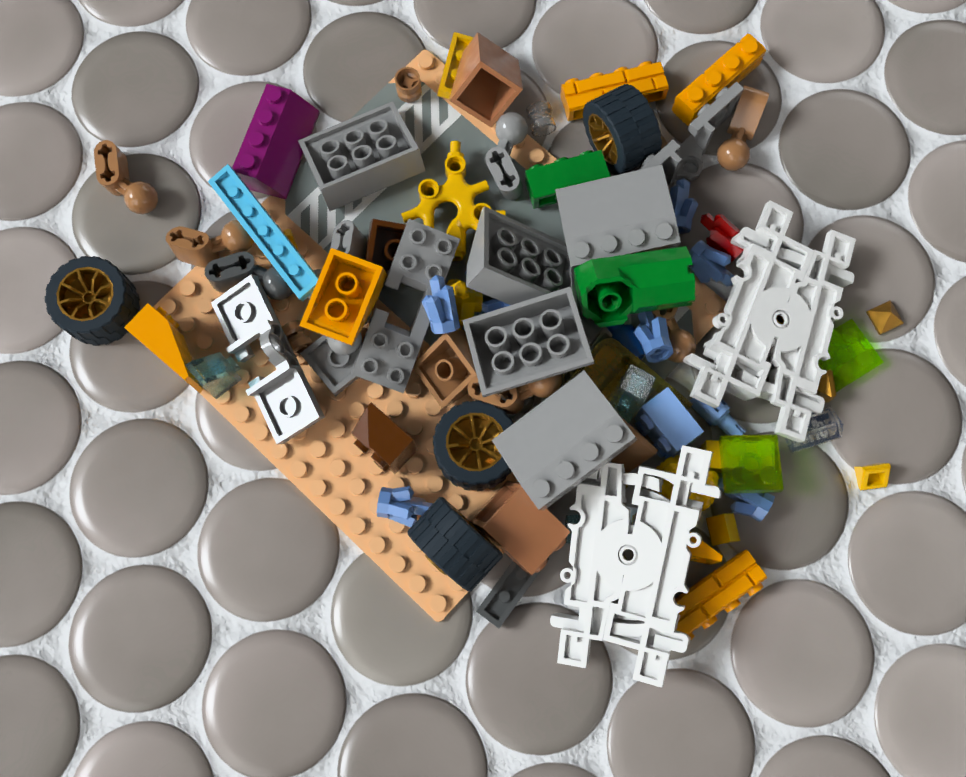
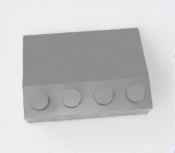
[298,101,426,211]
[555,165,681,269]
[466,206,578,307]
[462,287,595,398]
[492,370,637,511]

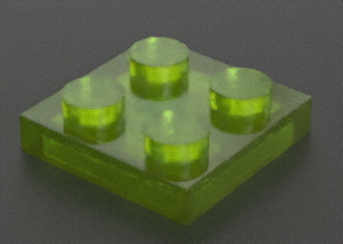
[818,319,884,392]
[719,435,784,493]

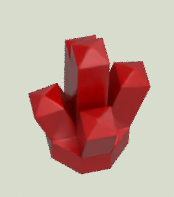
[700,213,744,262]

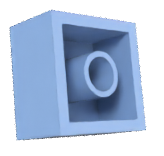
[634,387,704,459]

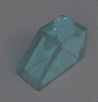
[186,352,242,399]
[608,364,656,423]

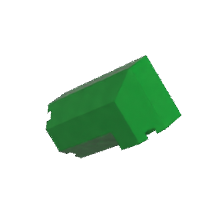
[574,246,695,327]

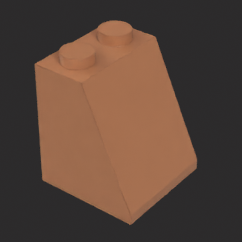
[449,33,523,128]
[470,480,570,575]

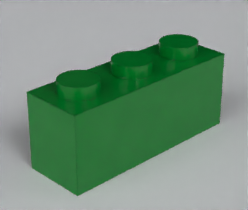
[525,150,610,209]

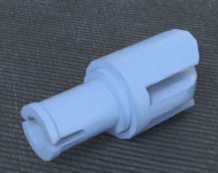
[689,398,747,441]

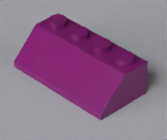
[232,84,320,200]

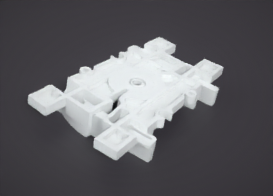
[683,200,856,443]
[550,445,721,688]

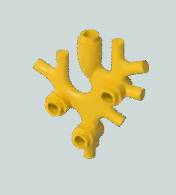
[401,141,506,261]

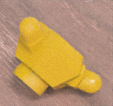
[447,279,483,330]

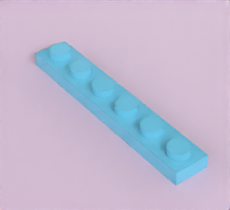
[208,164,319,301]

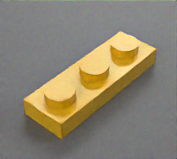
[437,32,474,99]

